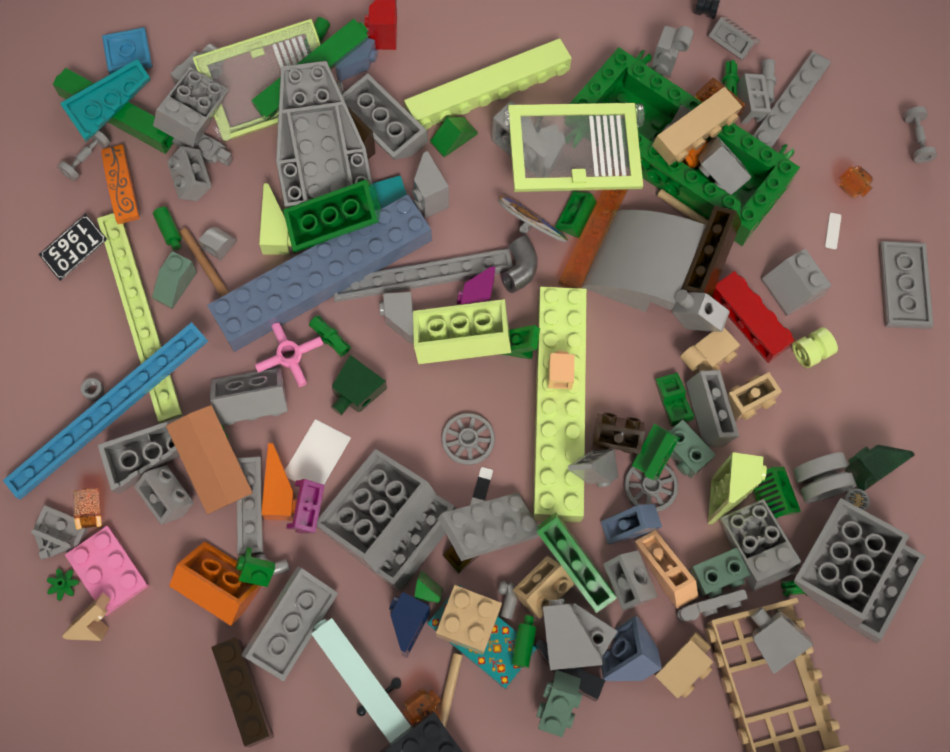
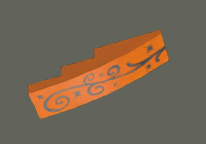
[101,144,140,225]

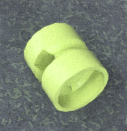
[792,327,838,368]

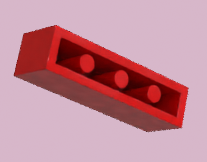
[712,271,795,363]

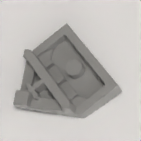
[31,505,91,560]

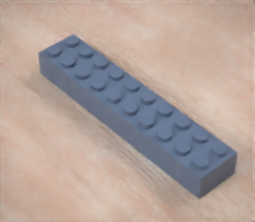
[207,194,432,352]

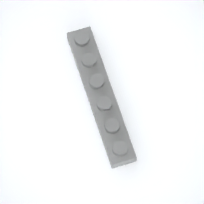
[753,51,831,148]

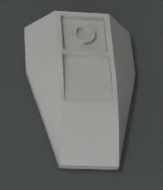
[276,61,372,207]

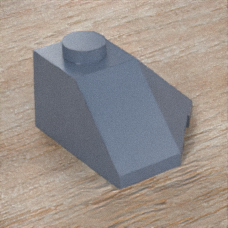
[601,615,662,681]

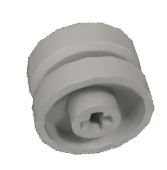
[793,452,857,503]

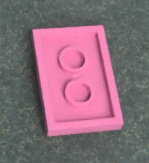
[65,526,149,616]

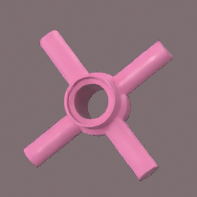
[255,322,323,387]

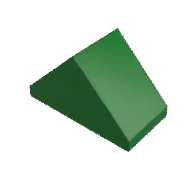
[430,117,478,158]

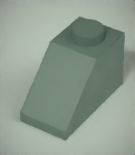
[152,251,197,309]

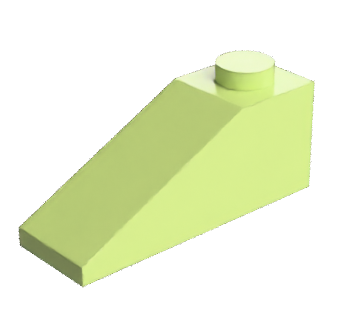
[259,183,292,255]

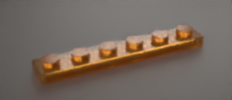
[558,170,628,289]

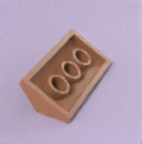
[166,405,253,515]

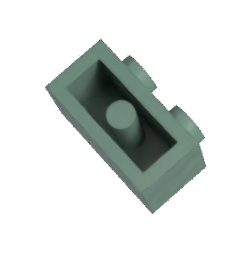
[669,420,716,479]
[688,548,750,599]

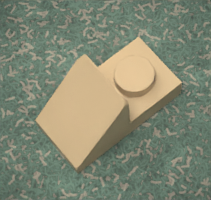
[62,593,111,641]

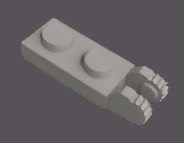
[676,589,748,622]

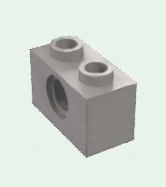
[603,550,658,610]

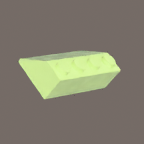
[413,299,511,364]
[708,452,767,524]

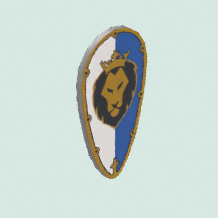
[498,196,568,242]

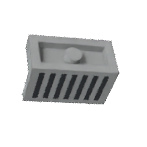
[709,17,761,60]

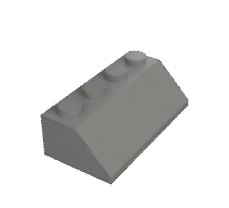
[342,73,428,160]

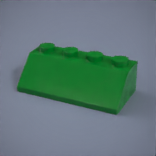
[283,179,381,252]

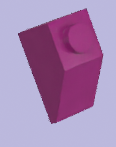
[457,266,496,305]

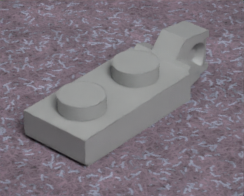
[172,134,233,166]

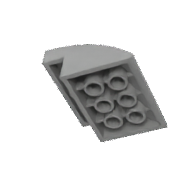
[582,210,706,312]
[317,449,456,592]
[794,498,926,644]

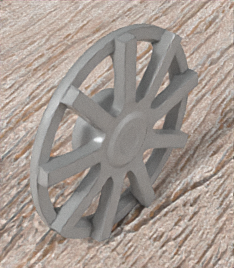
[442,413,495,466]
[624,465,678,512]

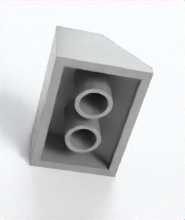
[210,366,288,425]

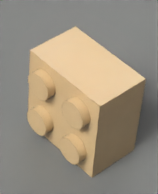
[436,585,502,655]

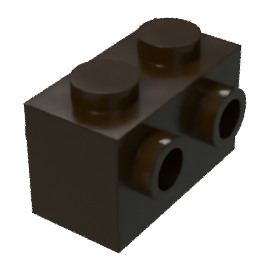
[593,412,645,454]

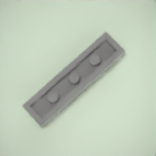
[237,457,264,555]

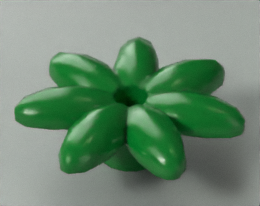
[47,569,79,601]

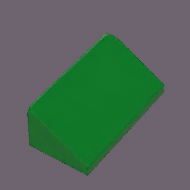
[555,191,597,238]
[414,571,443,603]

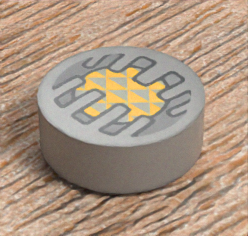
[843,489,870,511]

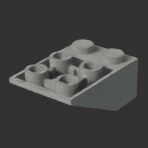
[153,67,229,148]
[720,499,801,591]

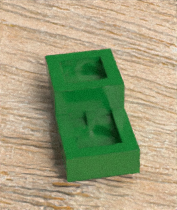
[655,373,694,426]

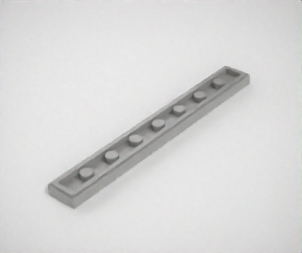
[333,248,513,302]

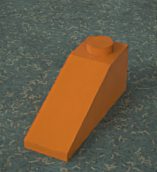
[261,443,297,521]

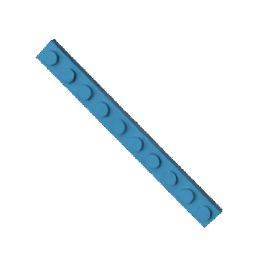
[3,322,209,500]

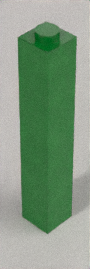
[251,19,368,121]
[52,68,174,154]

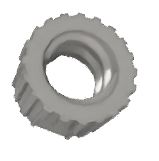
[80,378,105,401]

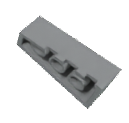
[98,415,185,494]

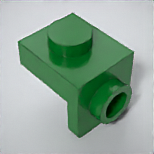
[236,547,275,587]

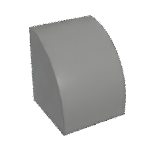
[199,227,237,261]

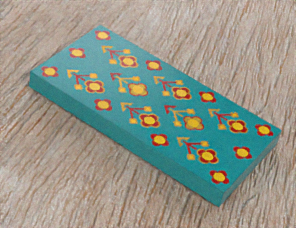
[427,585,537,689]

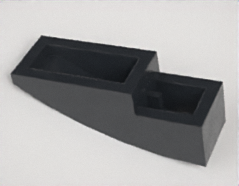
[535,639,606,701]

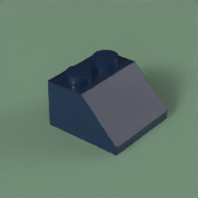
[389,592,430,658]

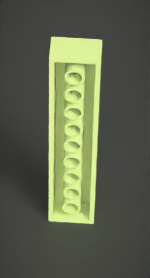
[533,287,587,523]

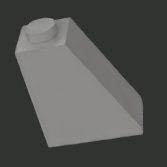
[543,599,603,670]

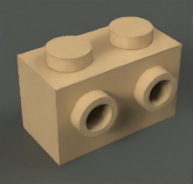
[727,372,782,421]
[512,556,574,619]

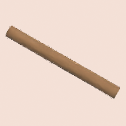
[179,228,229,297]

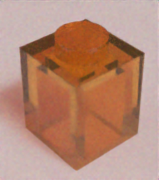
[73,488,102,529]

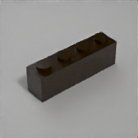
[681,206,741,297]
[211,637,274,748]

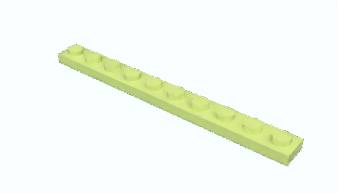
[97,213,183,424]

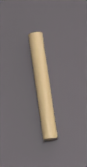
[657,189,709,228]
[438,653,463,728]

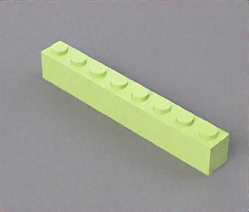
[404,38,572,130]

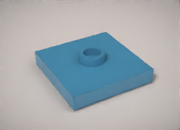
[102,27,153,74]

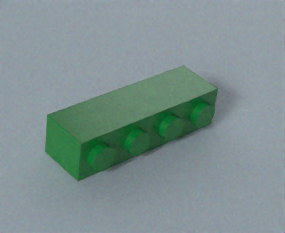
[536,512,617,613]

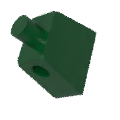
[331,355,387,416]

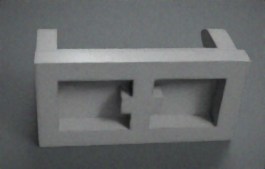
[737,73,771,124]

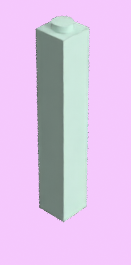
[311,618,411,743]

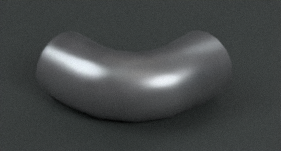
[502,235,538,293]

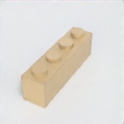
[652,87,742,166]

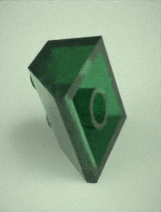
[844,445,915,491]

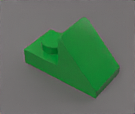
[500,325,540,359]

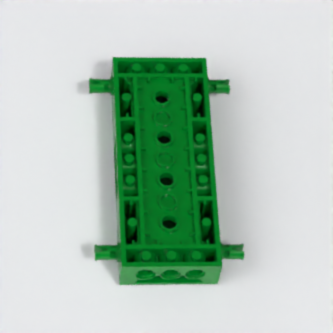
[564,47,800,246]

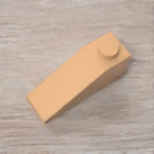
[635,530,698,609]

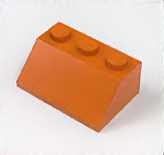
[169,541,262,626]

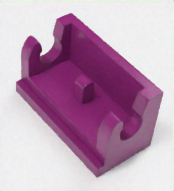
[286,479,325,534]

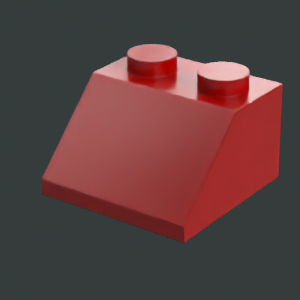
[365,0,397,50]

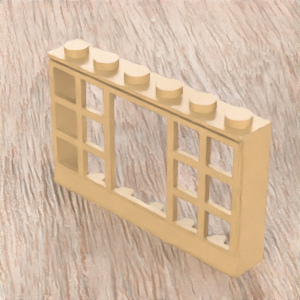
[705,598,850,752]

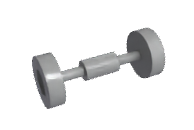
[904,106,937,163]
[57,131,110,182]

